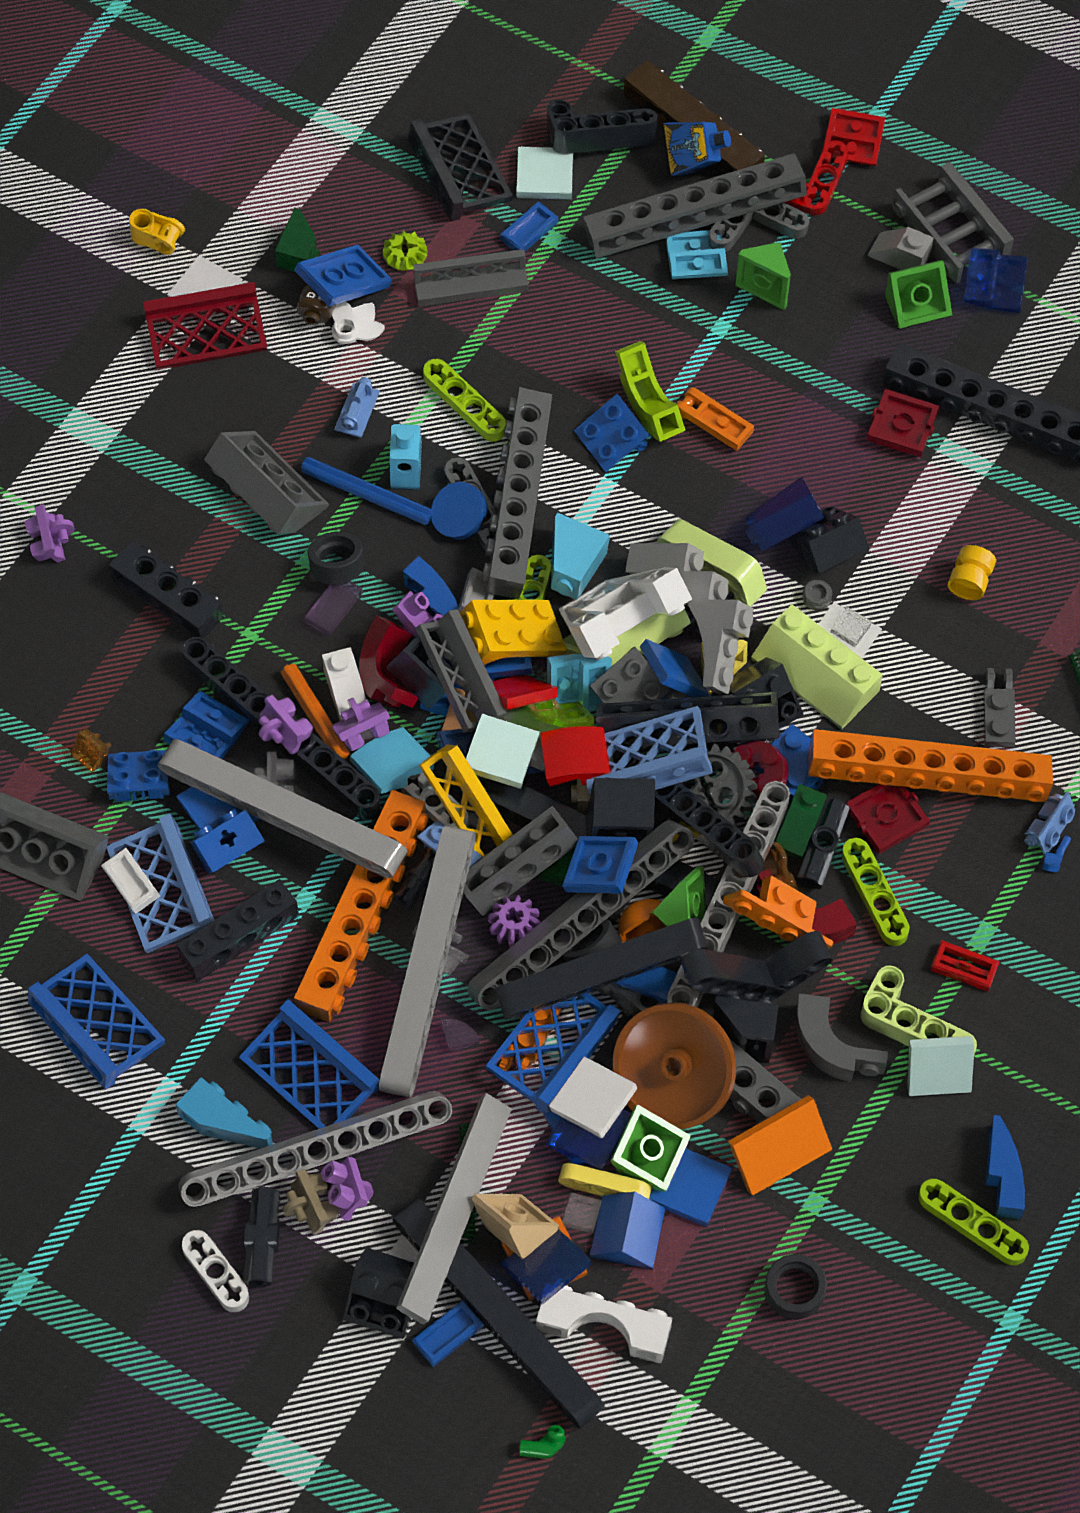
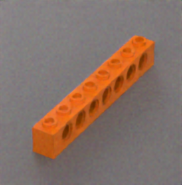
[808,729,1053,802]
[294,790,429,1023]

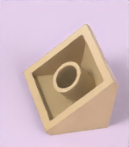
[472,1194,559,1259]

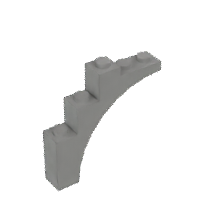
[625,543,754,695]

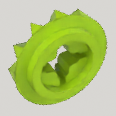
[383,230,427,270]

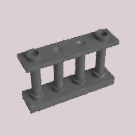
[893,162,1014,284]

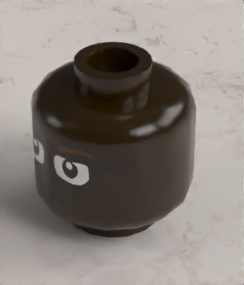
[296,285,335,325]

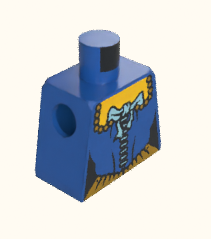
[664,122,731,176]

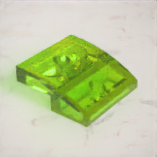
[524,699,594,728]

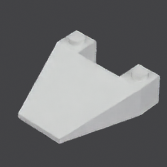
[558,567,692,660]

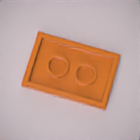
[728,1095,832,1196]

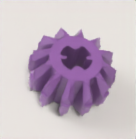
[488,895,541,947]

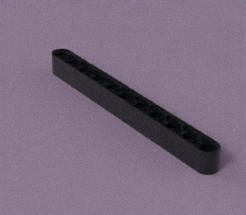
[440,768,723,911]

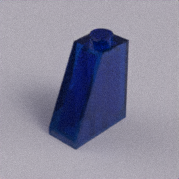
[745,477,824,552]

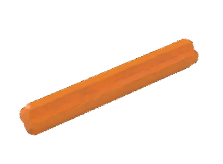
[281,664,350,760]

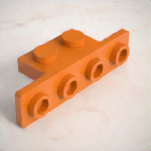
[723,875,833,949]

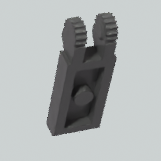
[983,668,1016,747]

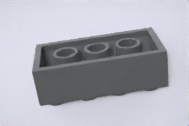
[204,431,329,534]
[0,792,109,901]

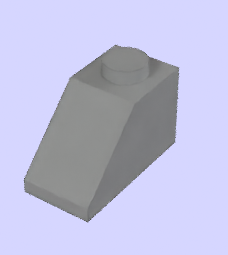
[868,227,934,270]

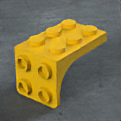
[460,600,567,665]

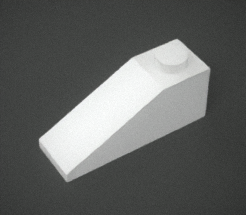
[322,647,375,743]

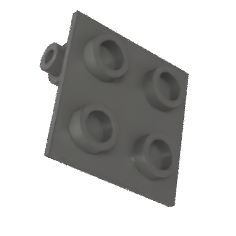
[589,646,671,728]

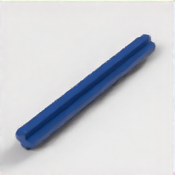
[301,457,432,525]

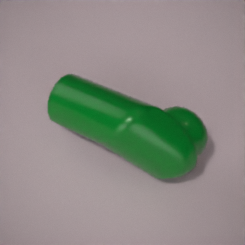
[519,1425,566,1459]

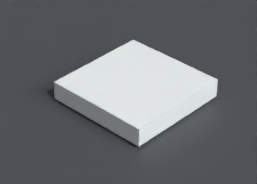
[549,1057,637,1138]

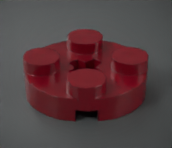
[734,741,789,802]

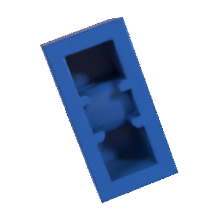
[189,808,264,874]

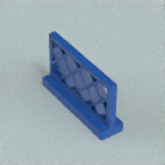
[28,954,165,1090]
[485,993,620,1115]
[239,999,380,1129]

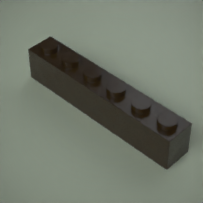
[624,60,765,175]

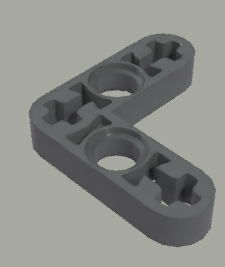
[708,202,809,252]

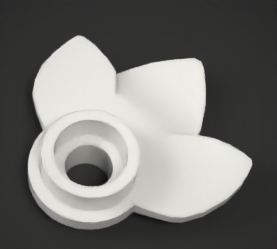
[332,301,385,344]

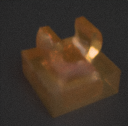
[71,728,111,772]

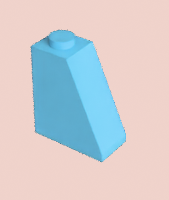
[551,513,610,600]

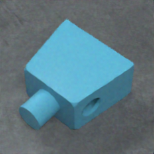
[390,424,422,490]

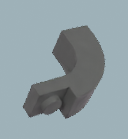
[795,993,888,1082]

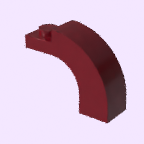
[359,615,418,708]
[755,869,857,944]

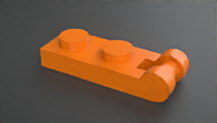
[676,387,754,451]

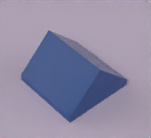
[590,1191,665,1270]

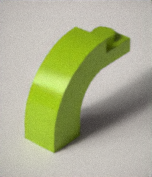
[615,341,685,442]

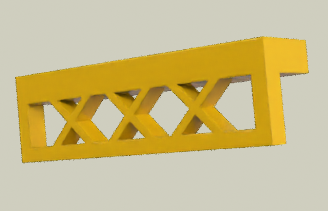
[419,744,513,858]

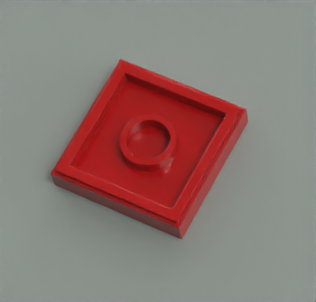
[492,675,558,710]

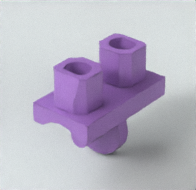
[24,504,75,563]
[392,591,443,637]
[259,695,313,754]
[331,697,390,751]
[321,1156,374,1221]

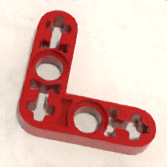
[783,141,848,216]

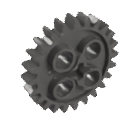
[667,744,758,828]

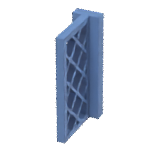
[586,706,713,793]
[106,814,214,953]

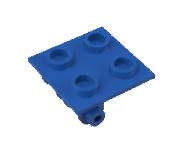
[574,394,650,472]
[107,750,170,802]

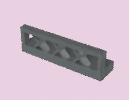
[413,249,529,307]
[415,609,507,733]

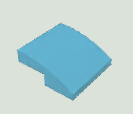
[666,230,728,279]
[547,654,612,713]
[350,727,434,794]

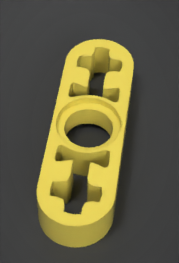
[558,1163,652,1199]

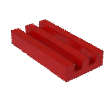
[930,940,1000,992]

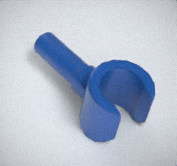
[1042,836,1071,872]

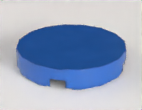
[431,482,487,540]

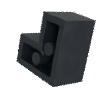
[386,620,455,709]

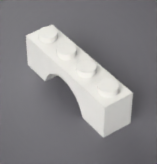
[536,1284,672,1364]

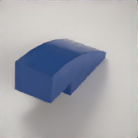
[403,556,459,617]
[985,1115,1025,1220]

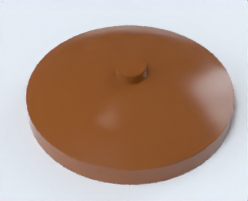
[613,1002,736,1130]

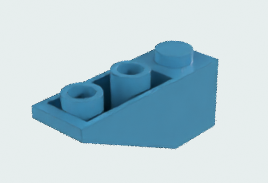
[175,1077,273,1149]

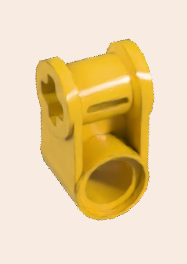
[129,209,185,255]

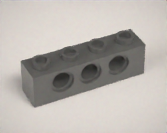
[463,806,578,916]

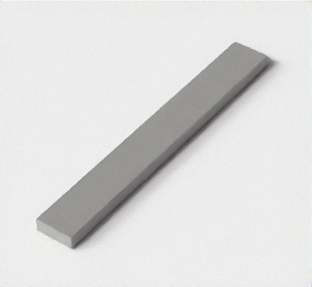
[396,1093,512,1324]

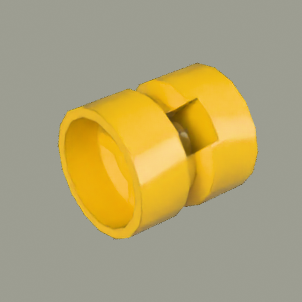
[947,545,996,600]

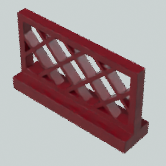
[143,282,268,370]

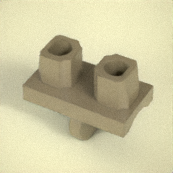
[282,1169,340,1235]

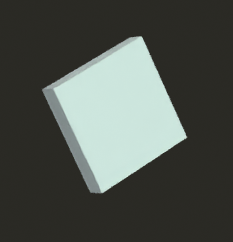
[517,147,573,200]
[466,714,539,789]
[907,1036,974,1096]

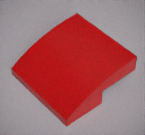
[823,108,886,166]
[540,726,611,786]

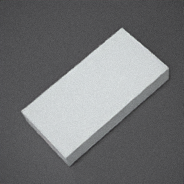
[101,848,160,914]

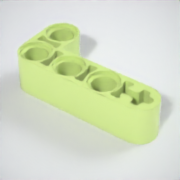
[658,519,767,607]
[860,966,977,1054]

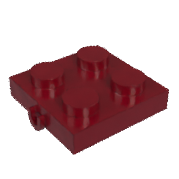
[867,389,939,457]
[846,784,930,854]

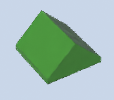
[736,242,791,310]
[885,260,952,328]
[653,866,706,926]
[610,1105,691,1192]

